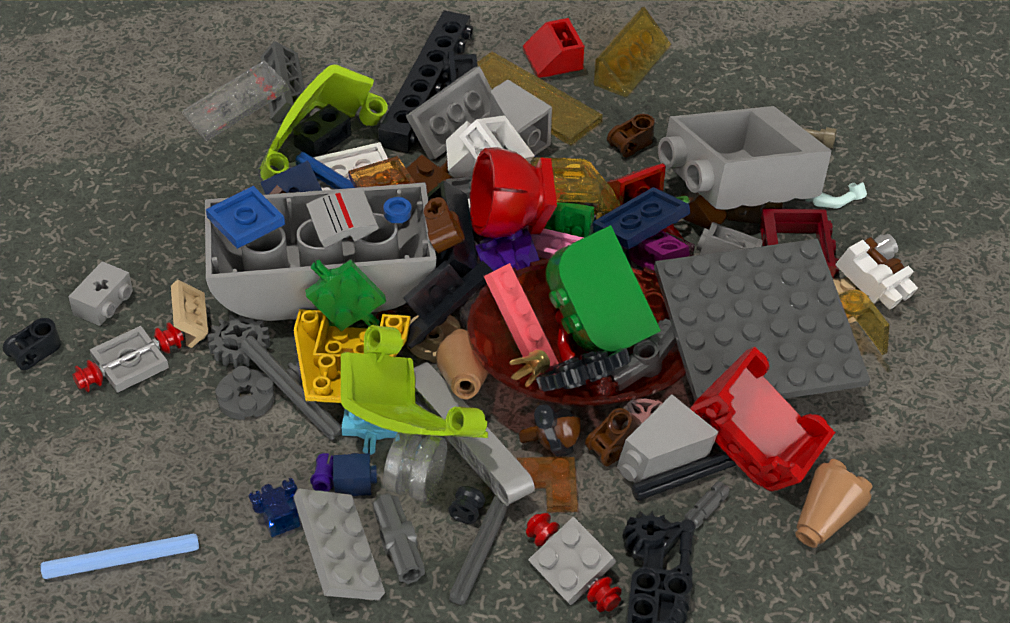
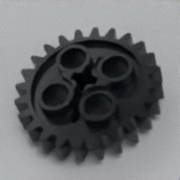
[536,348,631,392]

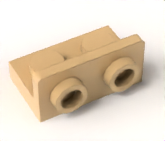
[171,280,208,348]

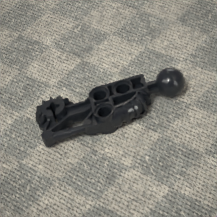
[622,511,696,623]

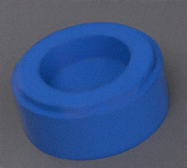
[383,197,412,224]

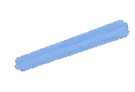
[41,534,199,579]

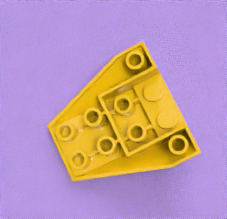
[294,309,411,403]

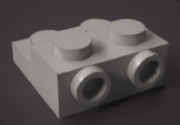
[696,222,763,255]

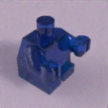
[249,478,300,537]

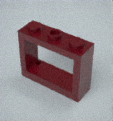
[760,209,839,278]

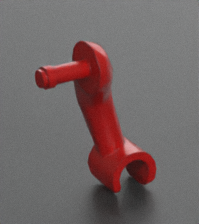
[555,310,575,362]

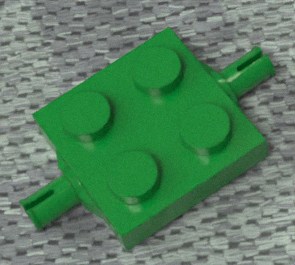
[305,260,386,331]

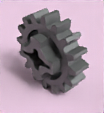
[208,315,270,368]

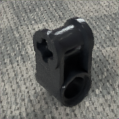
[2,318,61,370]

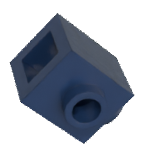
[333,453,377,496]

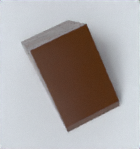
[681,192,728,229]

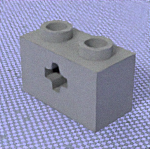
[68,261,133,326]

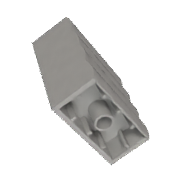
[658,106,832,210]

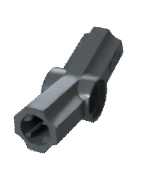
[606,318,676,391]

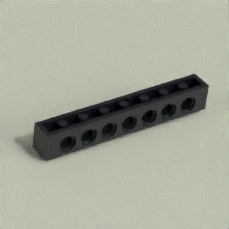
[379,10,473,153]

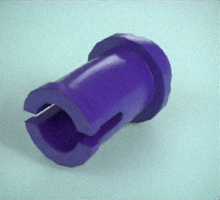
[310,453,334,492]

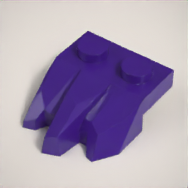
[475,228,540,277]

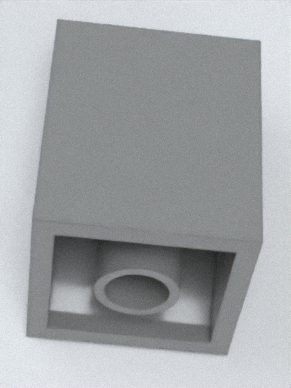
[490,80,552,155]
[617,394,718,483]

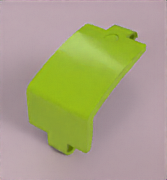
[259,65,388,180]
[341,325,488,438]

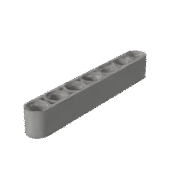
[414,362,535,505]

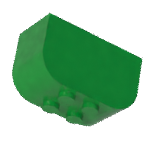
[546,225,661,352]

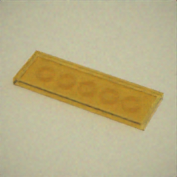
[477,51,603,146]

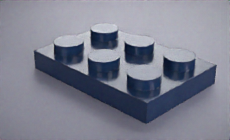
[592,187,690,249]

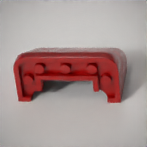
[690,347,836,491]

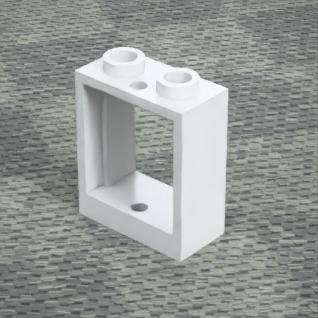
[459,116,535,162]

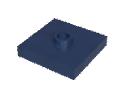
[260,161,322,195]

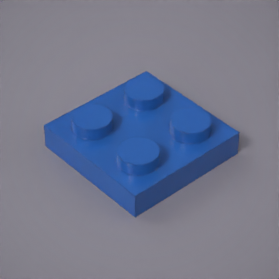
[206,186,285,249]

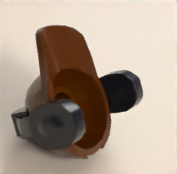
[519,404,581,457]

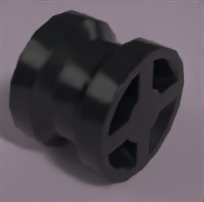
[448,486,485,524]

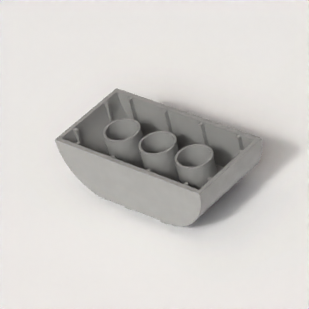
[205,183,436,321]

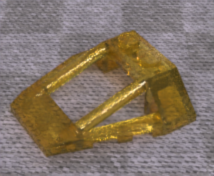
[530,157,620,219]

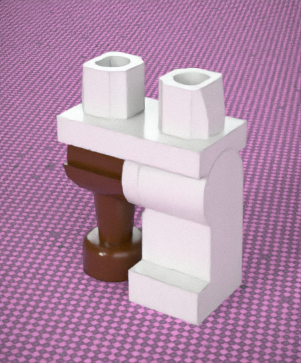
[835,237,918,310]

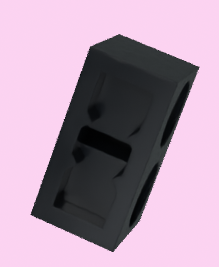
[293,104,352,157]

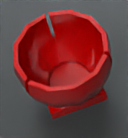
[470,147,557,238]

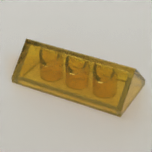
[594,6,671,97]

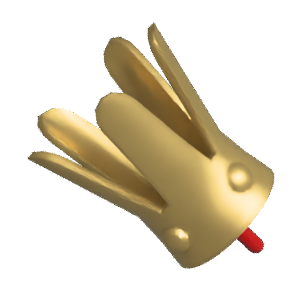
[509,350,550,387]

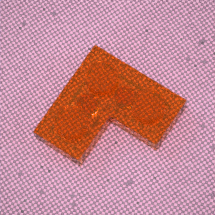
[516,457,578,512]

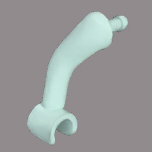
[805,182,867,209]

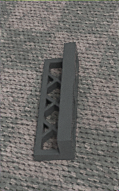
[260,41,310,122]

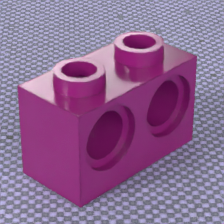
[629,230,690,276]

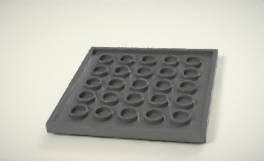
[654,239,870,401]

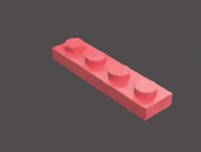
[484,263,559,380]

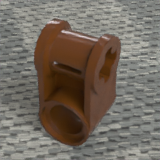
[607,114,655,157]
[424,197,465,253]
[585,408,642,466]

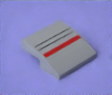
[306,188,379,248]

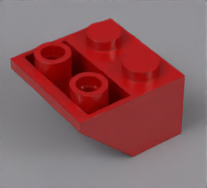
[523,18,585,78]

